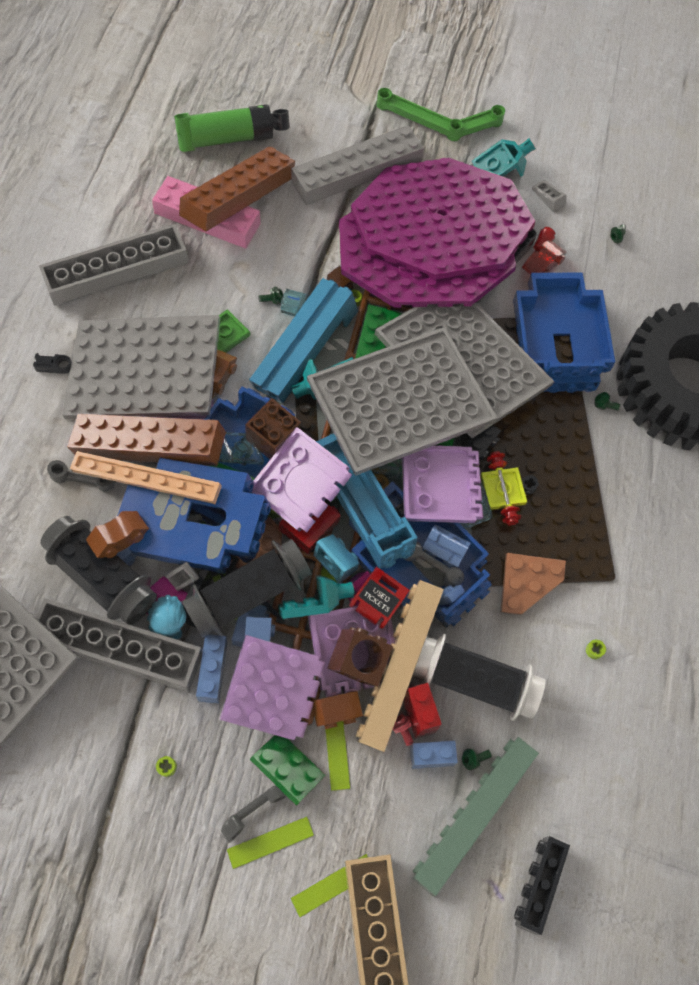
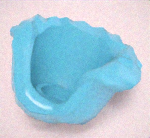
[147,595,186,640]

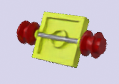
[480,451,527,525]

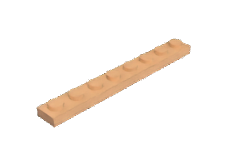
[70,451,222,504]

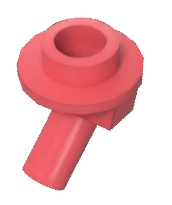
[393,715,414,746]

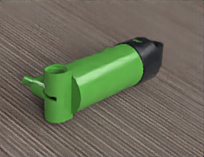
[174,104,290,152]

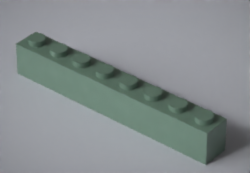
[412,737,539,896]

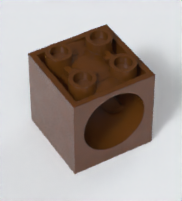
[245,398,301,460]
[327,627,393,687]

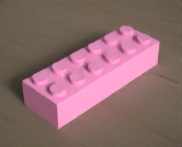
[152,176,261,249]

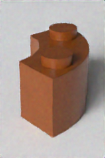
[212,350,237,399]
[86,511,149,558]

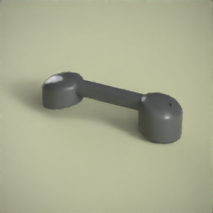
[47,460,116,491]
[402,542,464,587]
[221,785,287,843]

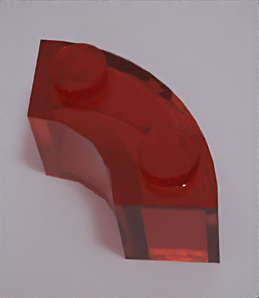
[521,240,567,275]

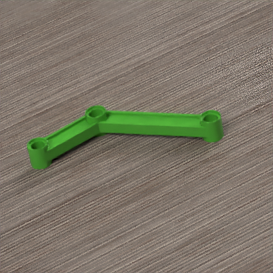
[377,88,505,141]

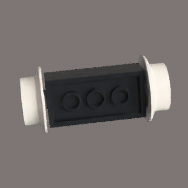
[412,634,545,721]

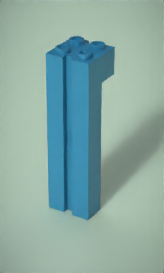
[249,278,358,404]
[316,433,418,569]

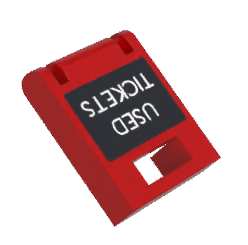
[348,566,410,630]

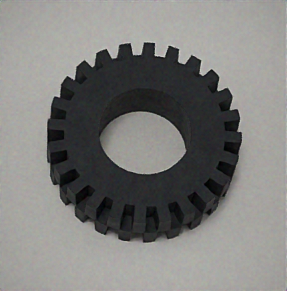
[616,302,699,450]

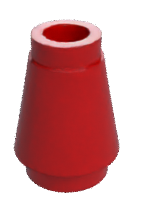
[533,227,556,253]

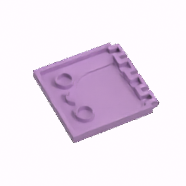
[252,427,352,532]
[402,446,483,523]
[308,606,395,697]
[220,635,325,740]

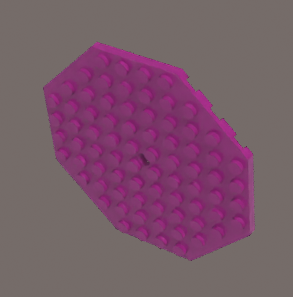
[351,158,535,280]
[339,212,516,308]

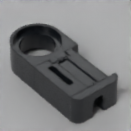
[33,353,72,374]

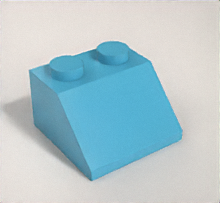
[313,534,360,584]

